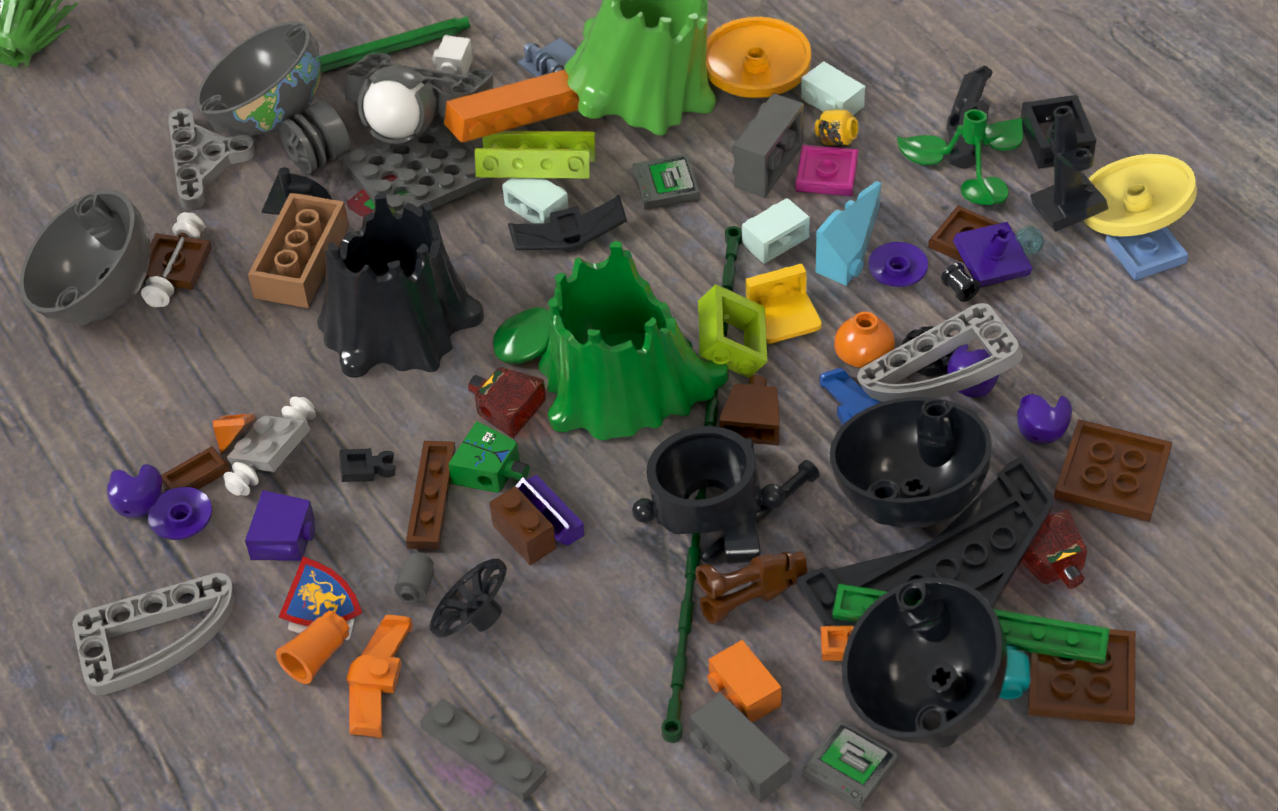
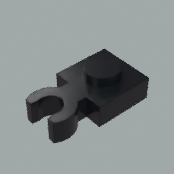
[339,448,396,482]

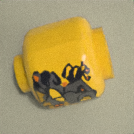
[815,110,859,146]

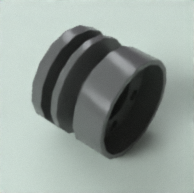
[278,100,351,174]

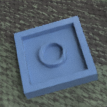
[1105,227,1189,280]

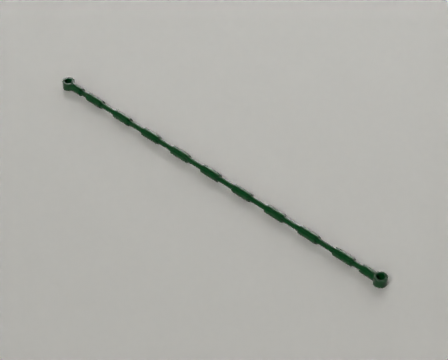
[661,226,742,743]

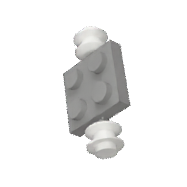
[224,396,316,496]

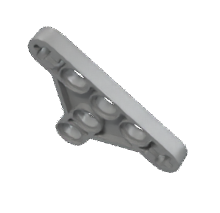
[168,108,255,210]

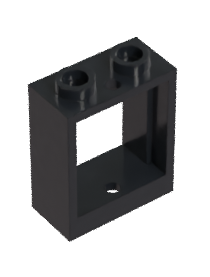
[1021,95,1096,169]

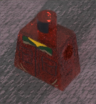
[468,367,546,439]
[1021,509,1087,589]

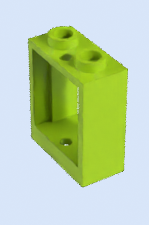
[698,284,767,378]

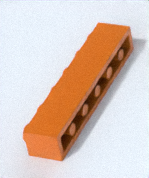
[444,70,579,143]

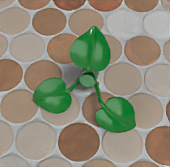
[897,109,1023,205]

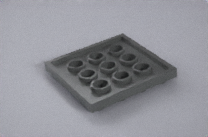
[340,115,491,214]

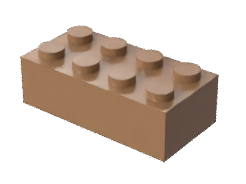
[248,193,349,308]

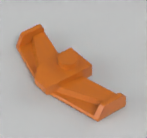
[346,615,413,738]

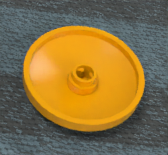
[706,17,811,98]

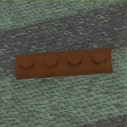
[406,441,456,550]

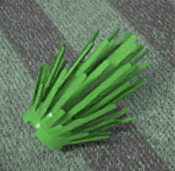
[0,0,79,67]

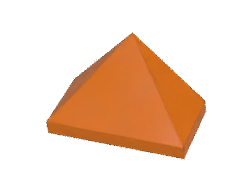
[213,413,255,454]

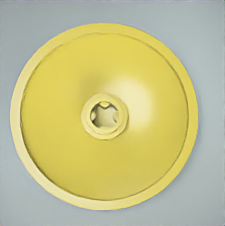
[1083,154,1197,236]

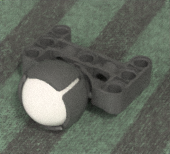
[345,53,493,144]

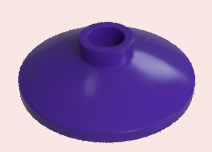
[868,242,928,287]
[148,487,212,540]

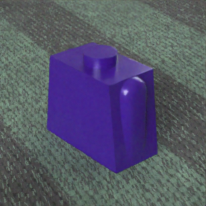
[245,490,315,561]

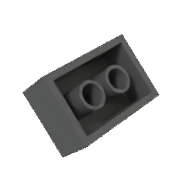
[732,93,804,198]

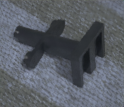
[1030,106,1109,232]

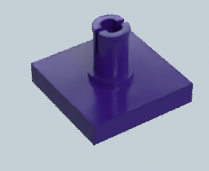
[953,222,1033,287]

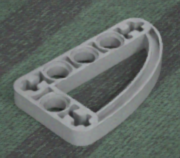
[857,303,1023,402]
[73,573,235,696]

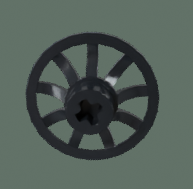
[430,558,507,638]

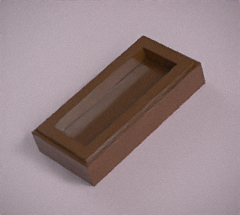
[161,446,230,491]

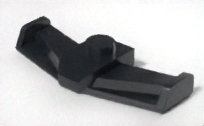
[946,66,993,169]
[508,195,627,253]

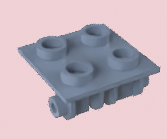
[518,38,576,77]

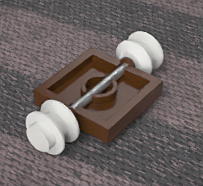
[141,212,212,307]

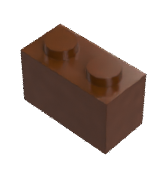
[489,486,556,565]

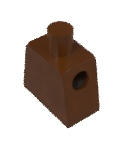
[720,375,780,446]

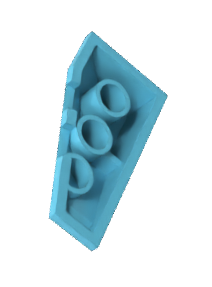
[816,181,881,286]

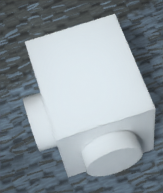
[433,36,473,75]

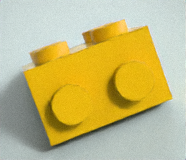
[746,264,822,344]

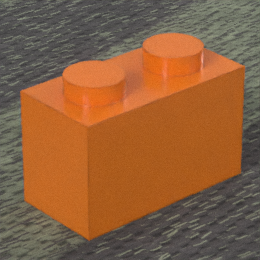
[707,640,781,723]

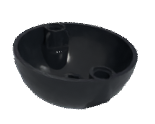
[829,397,992,529]
[842,577,1008,748]

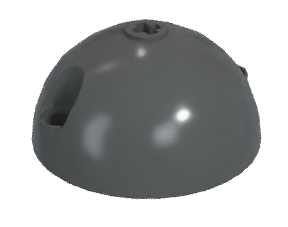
[20,190,151,325]

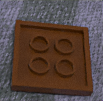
[1054,419,1173,522]
[1028,629,1136,725]

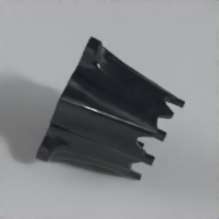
[317,193,484,378]

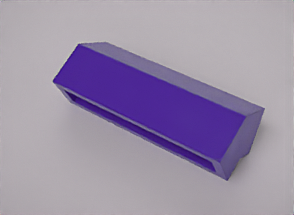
[516,475,584,545]

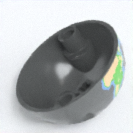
[195,21,321,136]

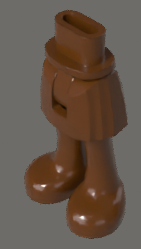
[695,551,808,624]

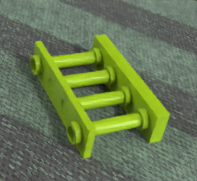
[475,131,596,179]

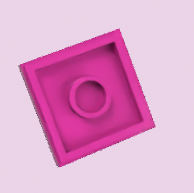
[795,145,858,196]

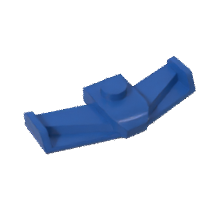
[820,368,881,425]

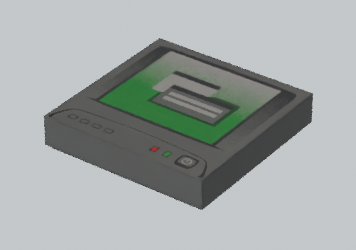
[632,154,700,209]
[801,720,899,810]

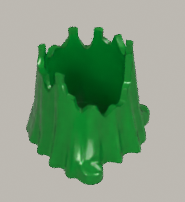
[538,241,729,440]

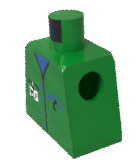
[448,421,530,493]

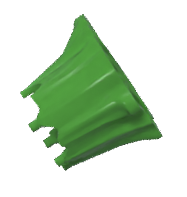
[565,0,717,136]

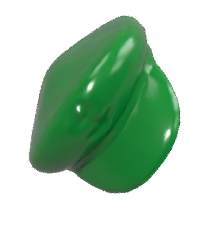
[492,307,550,365]

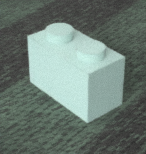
[801,61,865,115]
[502,178,569,224]
[742,198,810,264]

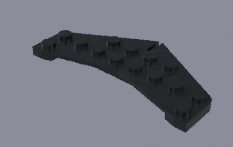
[796,455,1053,626]

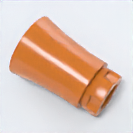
[276,611,350,684]

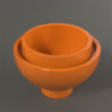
[834,311,895,368]

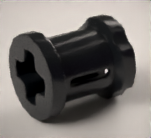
[941,263,980,302]

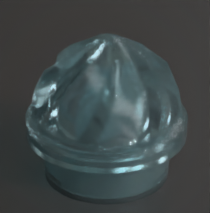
[1015,226,1044,255]

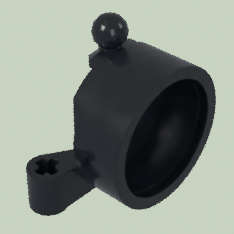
[632,426,785,565]

